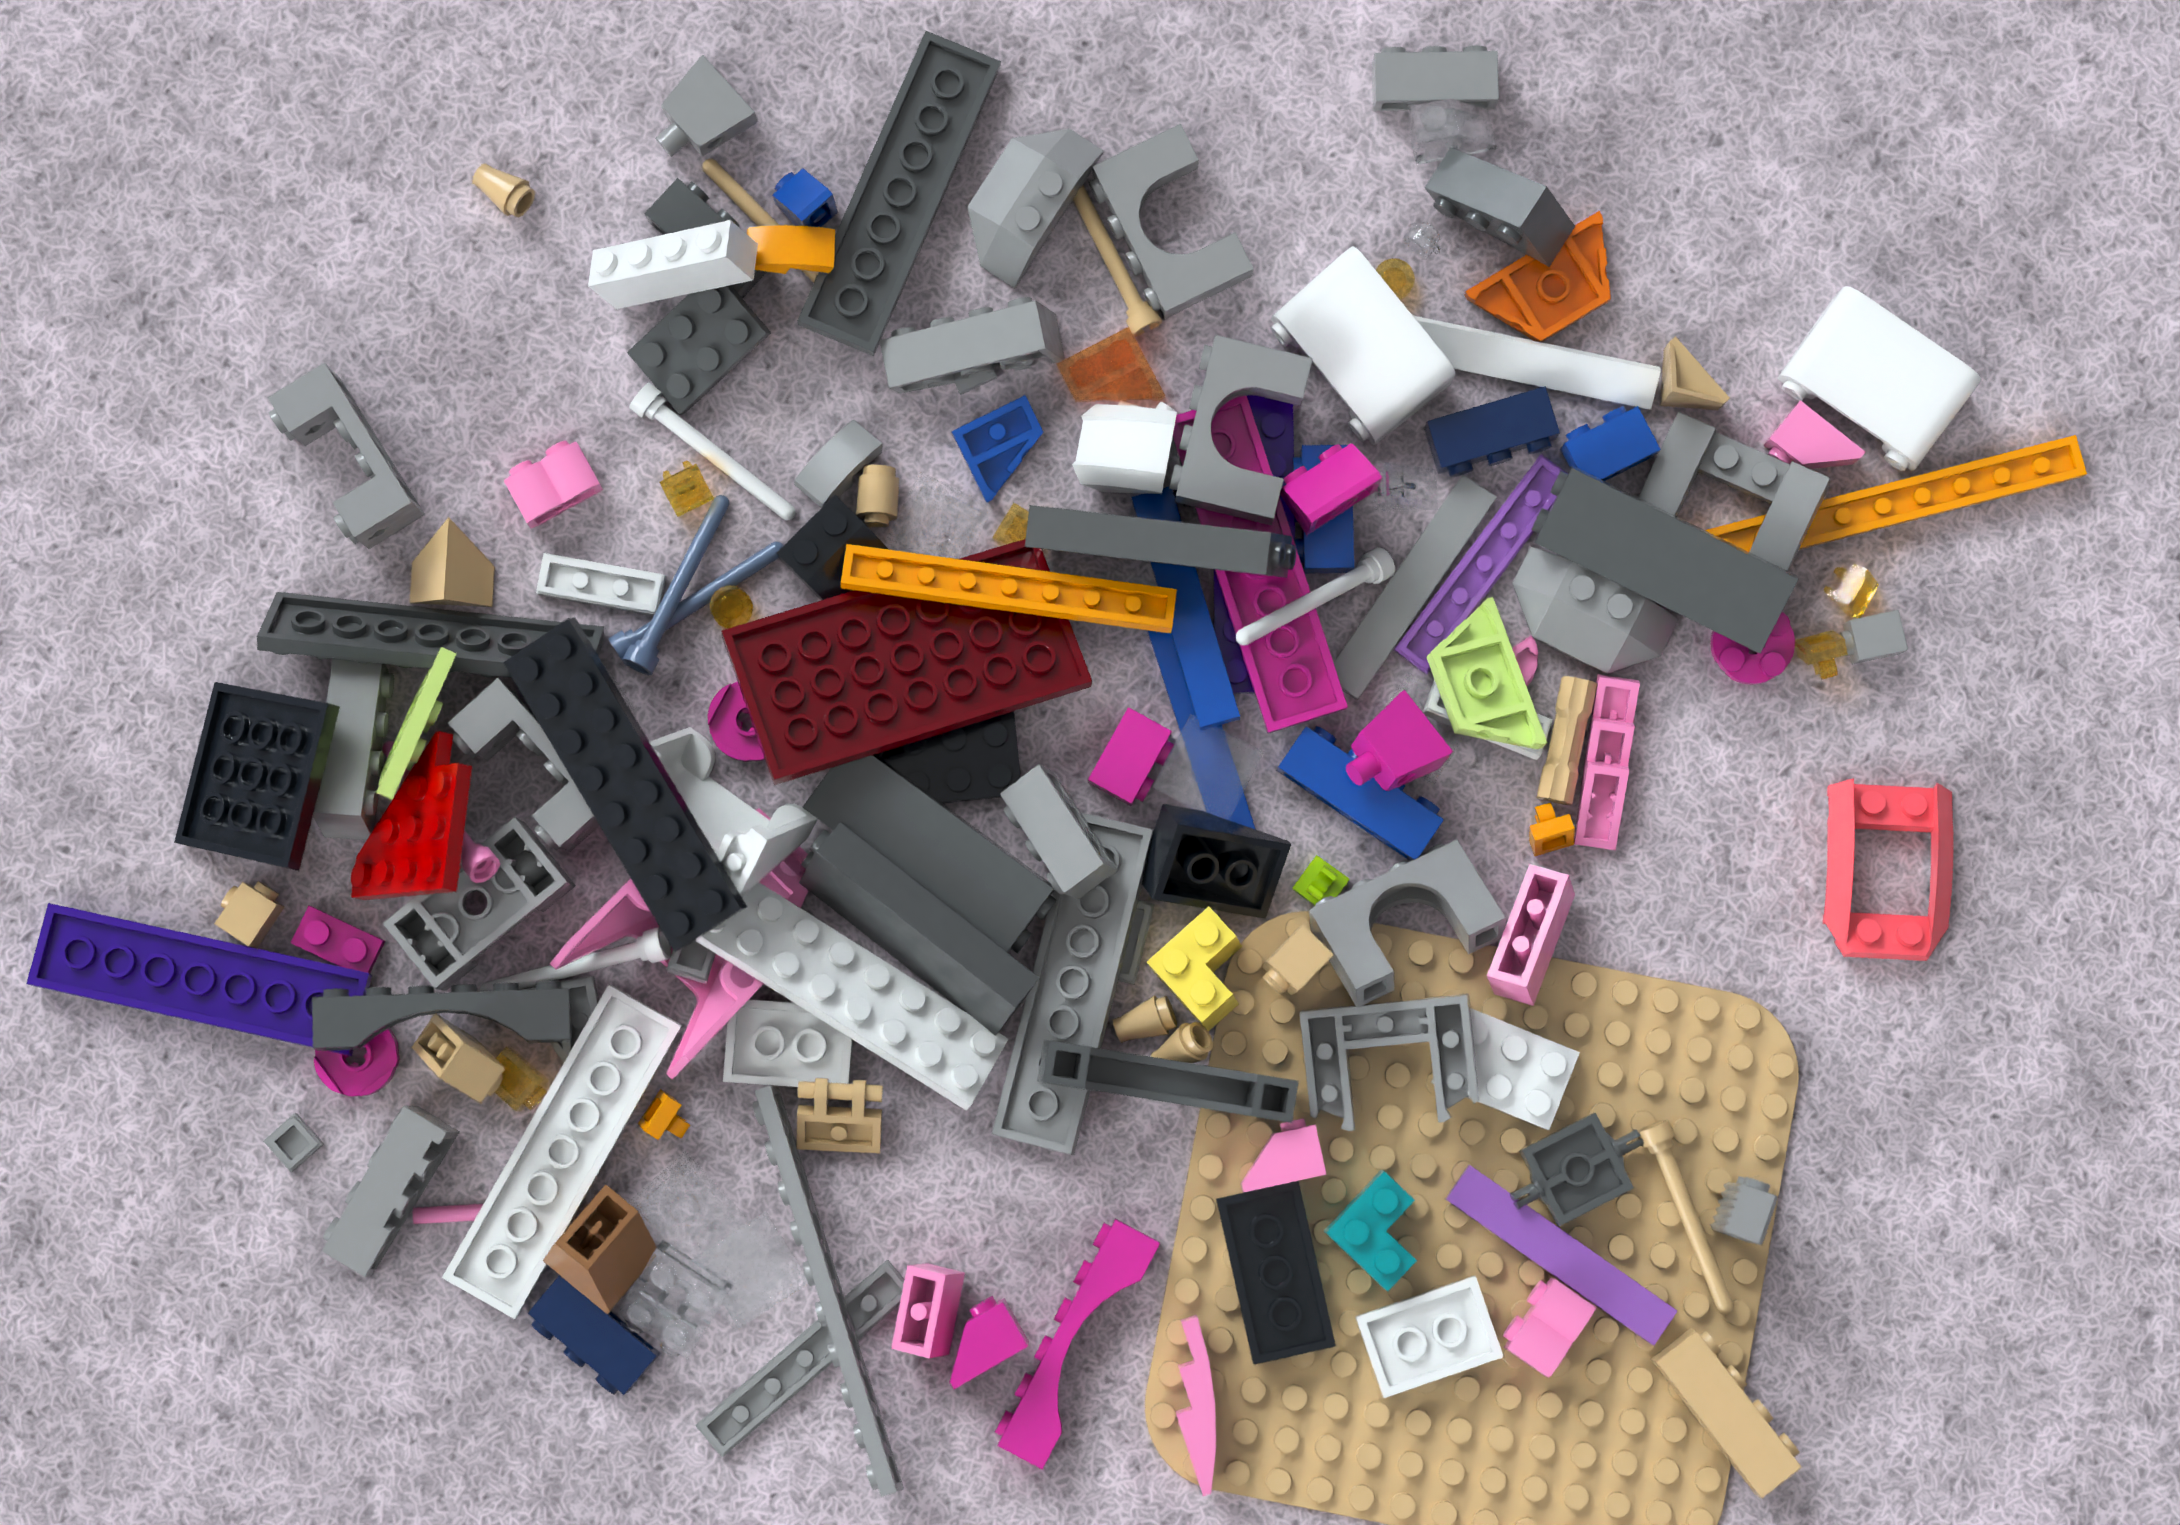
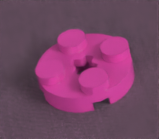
[1710,612,1795,685]
[707,681,765,762]
[314,1028,400,1097]

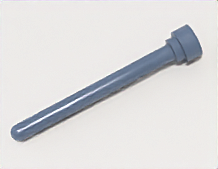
[622,495,729,675]
[608,542,784,666]

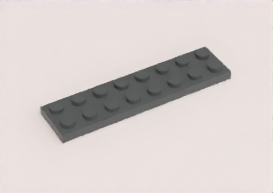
[797,31,1001,356]
[257,592,604,677]

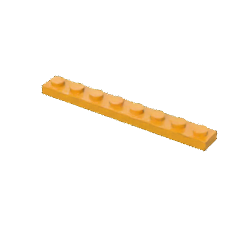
[841,544,1177,633]

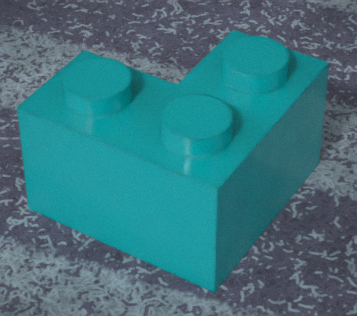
[1323,1170,1417,1291]

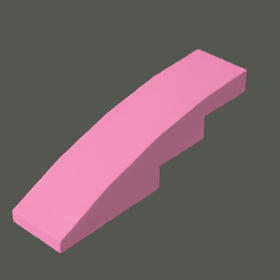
[1574,674,1640,850]
[1175,1315,1216,1496]

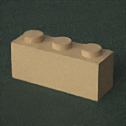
[1262,925,1334,995]
[411,1014,505,1104]

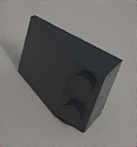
[777,495,889,600]
[1142,804,1291,919]

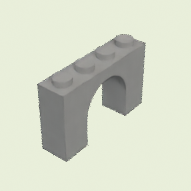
[1089,124,1254,319]
[1169,335,1313,525]
[1309,840,1506,1008]

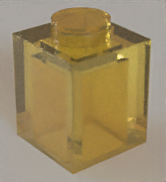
[494,1046,549,1111]

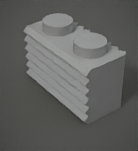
[1710,1176,1778,1245]

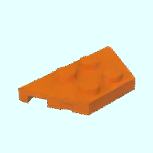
[1464,211,1611,342]

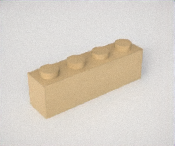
[1651,1328,1802,1498]

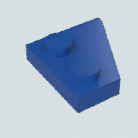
[951,395,1043,503]

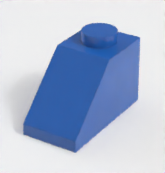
[772,168,838,227]

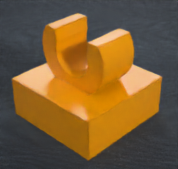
[1529,802,1575,857]
[637,1089,690,1140]

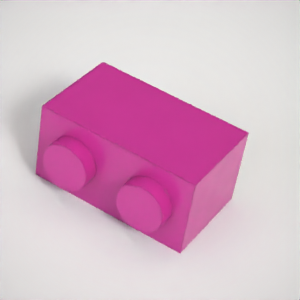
[1088,707,1175,806]

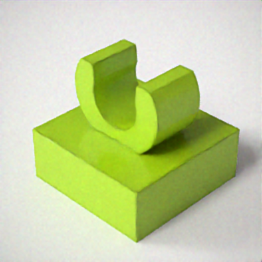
[1292,855,1350,906]

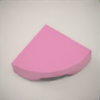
[1512,635,1538,686]

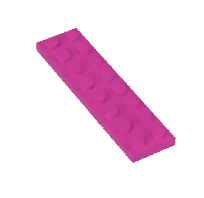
[1172,396,1348,734]

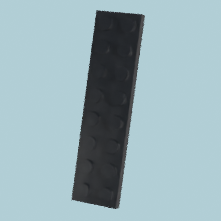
[503,617,747,952]

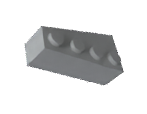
[880,297,1065,394]
[313,658,394,840]

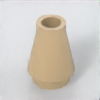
[472,163,535,217]
[1113,995,1177,1043]
[1151,1022,1213,1064]

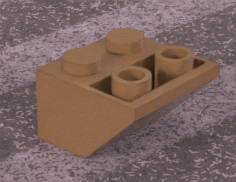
[543,1184,659,1314]

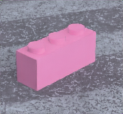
[1487,864,1575,1006]

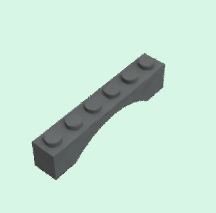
[312,981,572,1051]
[1037,1039,1299,1123]

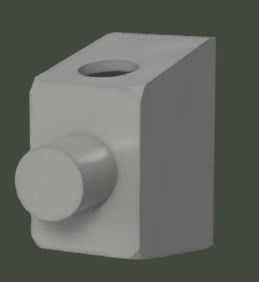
[655,55,758,157]

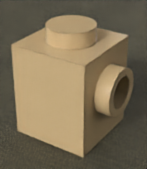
[214,881,285,948]

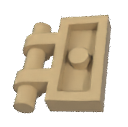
[797,1078,883,1153]

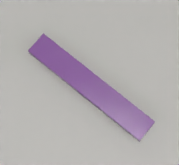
[1393,454,1568,675]
[1445,1165,1678,1346]

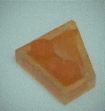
[1056,327,1165,402]

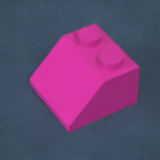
[1280,443,1383,535]
[950,1296,1029,1389]

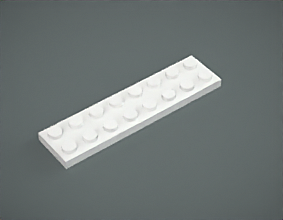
[695,882,1008,1110]
[442,984,683,1319]

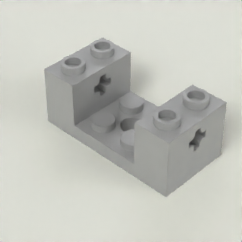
[268,362,425,549]
[448,678,600,852]
[383,817,576,991]

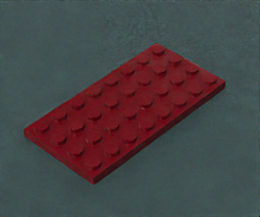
[721,539,1092,785]

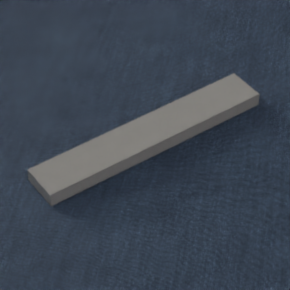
[1333,474,1497,701]
[695,1259,905,1457]

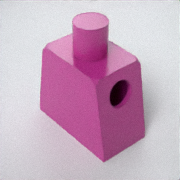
[1346,690,1453,791]

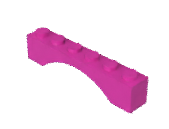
[994,1218,1160,1470]

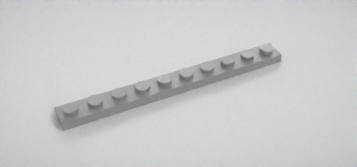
[753,1085,904,1497]

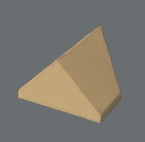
[1660,336,1730,410]
[410,517,495,607]

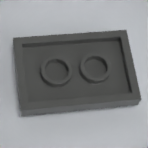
[627,285,771,415]

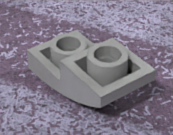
[794,419,882,508]

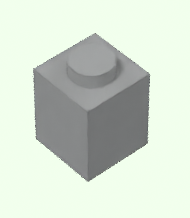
[1839,610,1908,665]

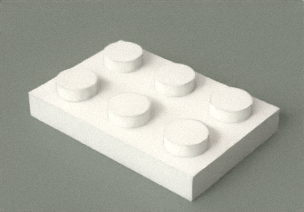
[723,1000,853,1087]
[1431,1008,1580,1130]
[1355,1276,1504,1398]

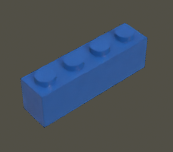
[1276,726,1444,861]

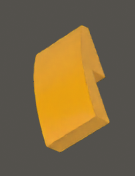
[747,225,835,274]

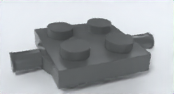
[1510,1113,1644,1226]

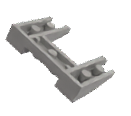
[1639,411,1830,571]
[1299,994,1479,1131]

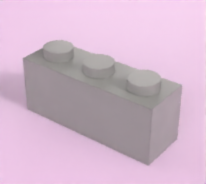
[1372,45,1499,111]
[1000,764,1118,899]

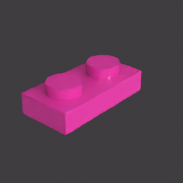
[291,905,386,973]

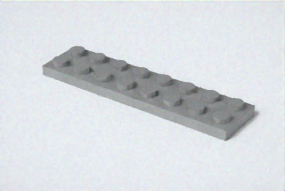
[992,813,1154,1155]

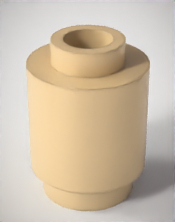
[856,465,899,528]

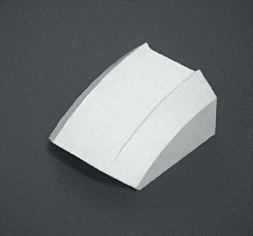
[1072,404,1177,494]

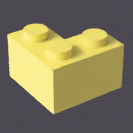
[1147,906,1242,1032]

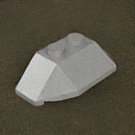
[967,129,1104,288]
[1512,547,1679,674]

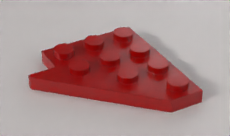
[351,731,472,900]

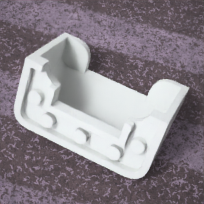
[1271,246,1456,446]
[1777,286,1981,471]
[650,727,818,895]

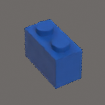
[1560,406,1661,481]

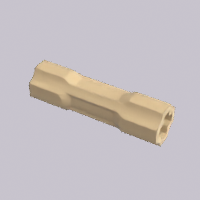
[1536,676,1598,805]

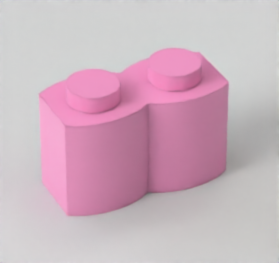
[504,441,603,528]
[1503,1278,1596,1378]

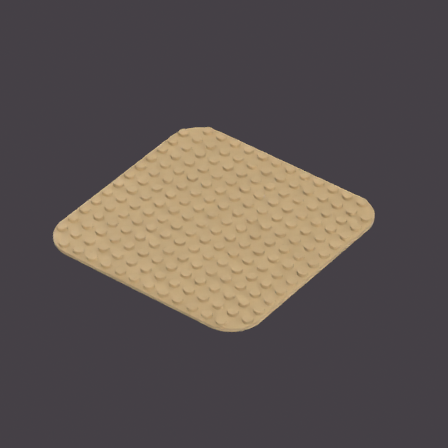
[1145,911,1799,1525]

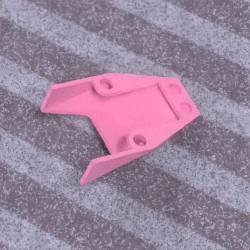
[550,808,808,1080]

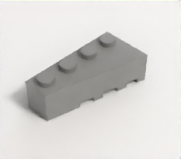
[322,1106,460,1277]

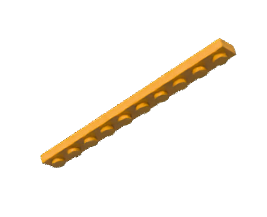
[1705,435,2087,552]

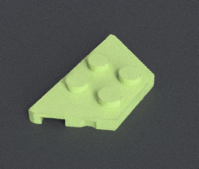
[1426,597,1548,749]
[376,647,457,800]

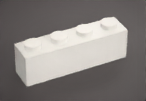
[588,220,758,309]

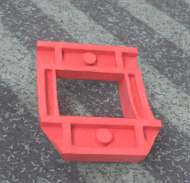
[1823,778,1953,961]

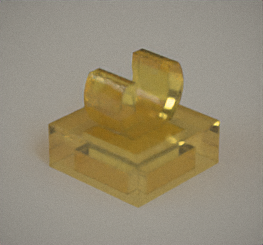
[659,460,714,517]
[1824,564,1879,618]
[1795,630,1848,680]

